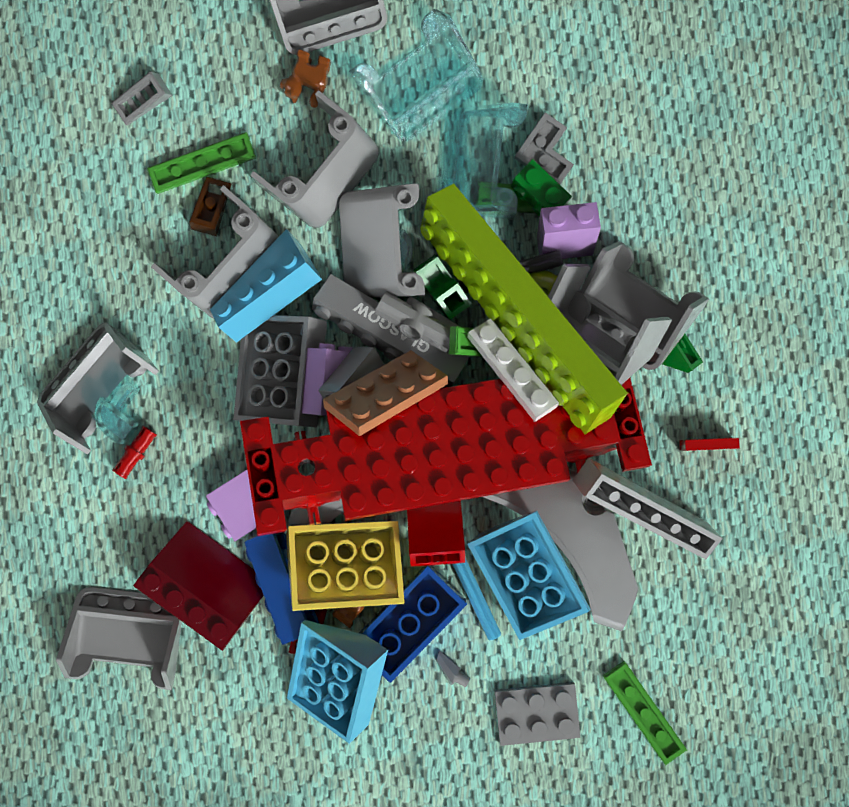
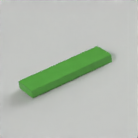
[147,132,256,194]
[603,661,687,766]

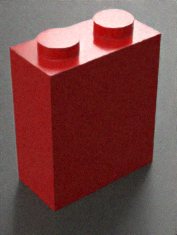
[407,500,465,567]

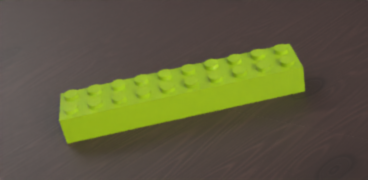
[420,183,628,434]

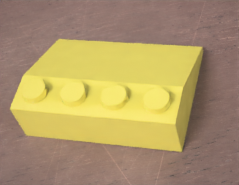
[286,521,405,611]

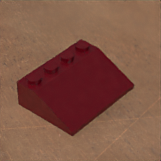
[133,521,264,651]

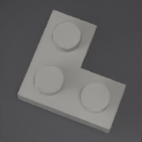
[514,112,574,184]

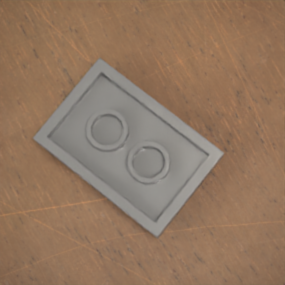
[494,682,581,746]

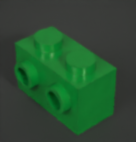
[511,159,572,217]

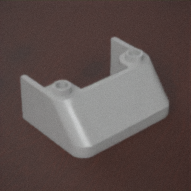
[270,0,387,55]
[250,90,379,228]
[151,185,279,319]
[548,264,672,385]
[37,322,159,455]

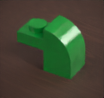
[414,255,472,320]

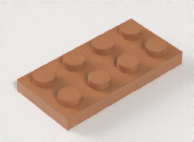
[323,350,448,436]

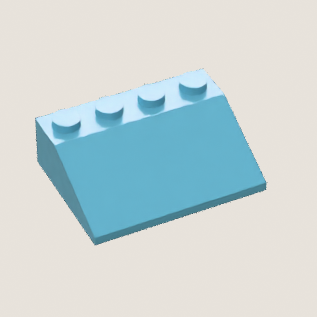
[467,511,591,640]
[287,620,388,744]

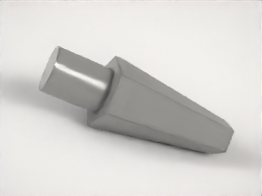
[436,650,470,687]

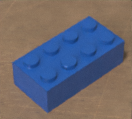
[359,565,467,683]

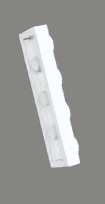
[467,318,559,422]

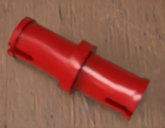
[112,425,157,479]

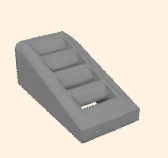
[111,71,173,126]

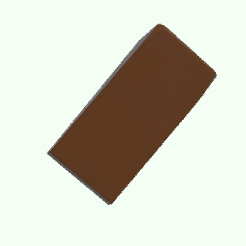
[189,176,232,237]

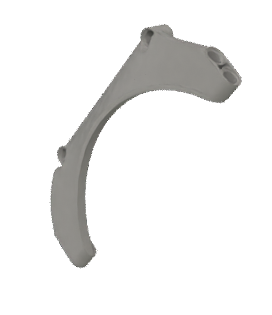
[289,469,638,631]

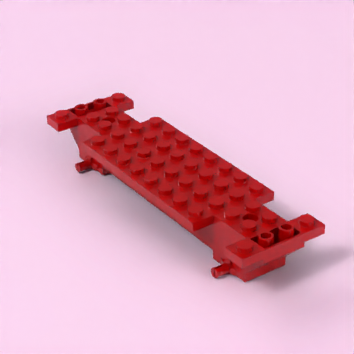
[240,378,652,536]

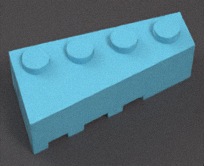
[210,229,322,343]

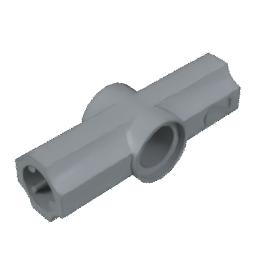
[374,292,450,353]

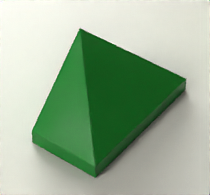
[662,334,703,373]

